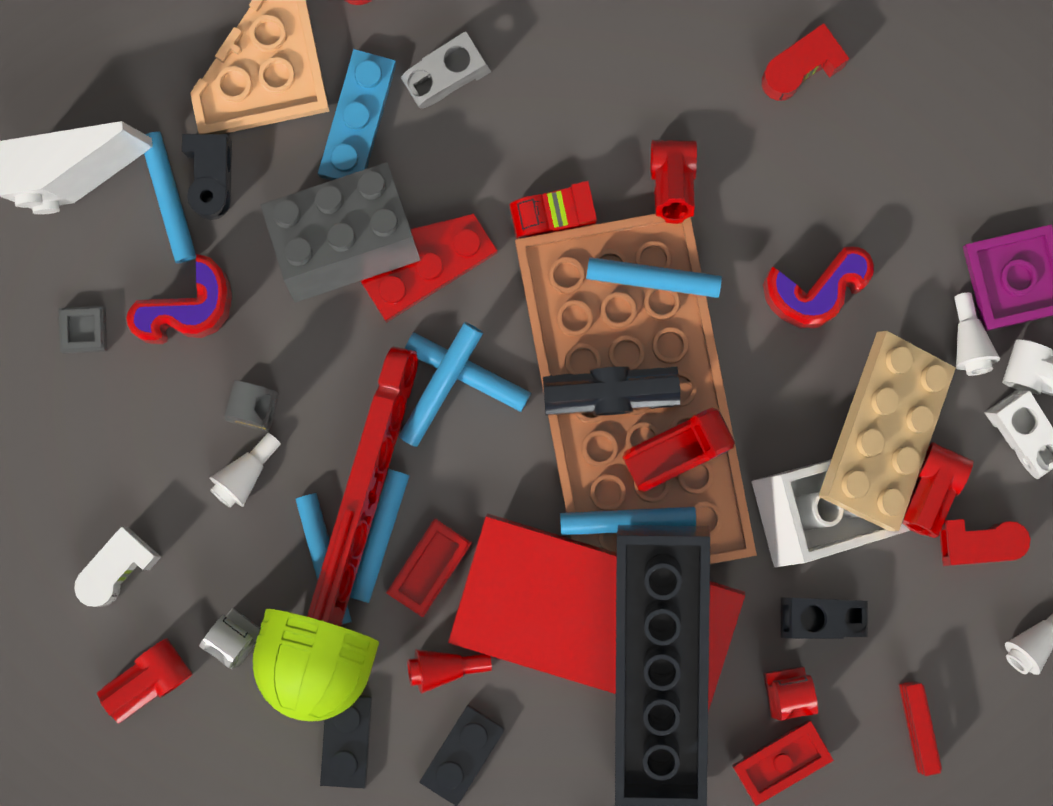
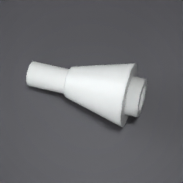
[954,292,1000,376]
[210,433,281,508]
[1005,613,1053,675]

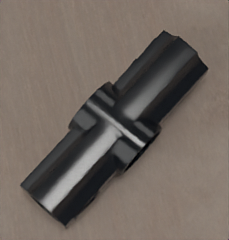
[543,367,681,416]

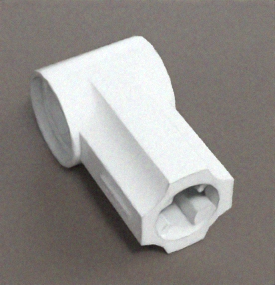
[1002,339,1053,396]

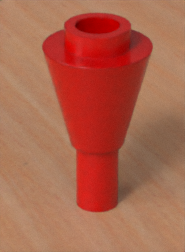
[407,649,492,694]

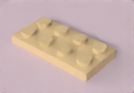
[818,331,956,531]

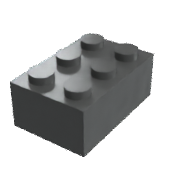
[260,162,421,303]

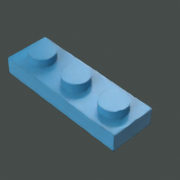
[318,49,397,180]

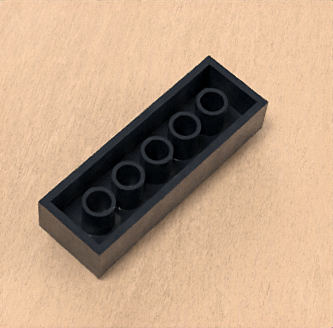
[615,525,710,806]

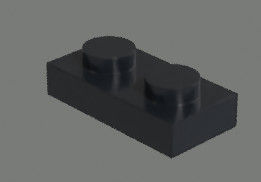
[320,696,372,789]
[419,705,505,806]

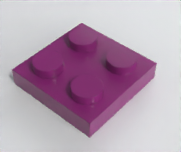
[963,224,1053,331]

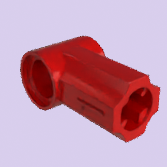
[650,140,697,224]
[902,442,974,538]
[97,638,193,724]

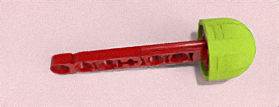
[253,346,418,721]

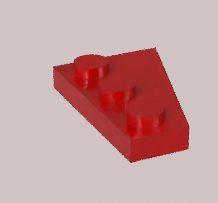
[360,214,498,323]

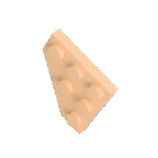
[190,0,330,134]

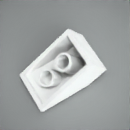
[0,121,153,214]
[751,459,910,567]

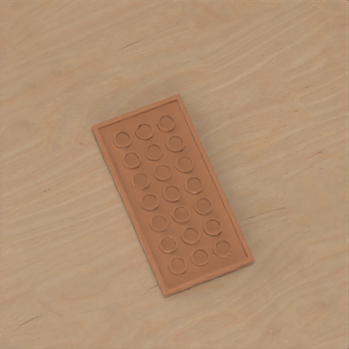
[515,214,757,564]

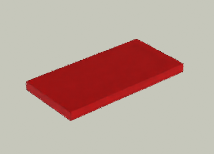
[448,513,745,712]

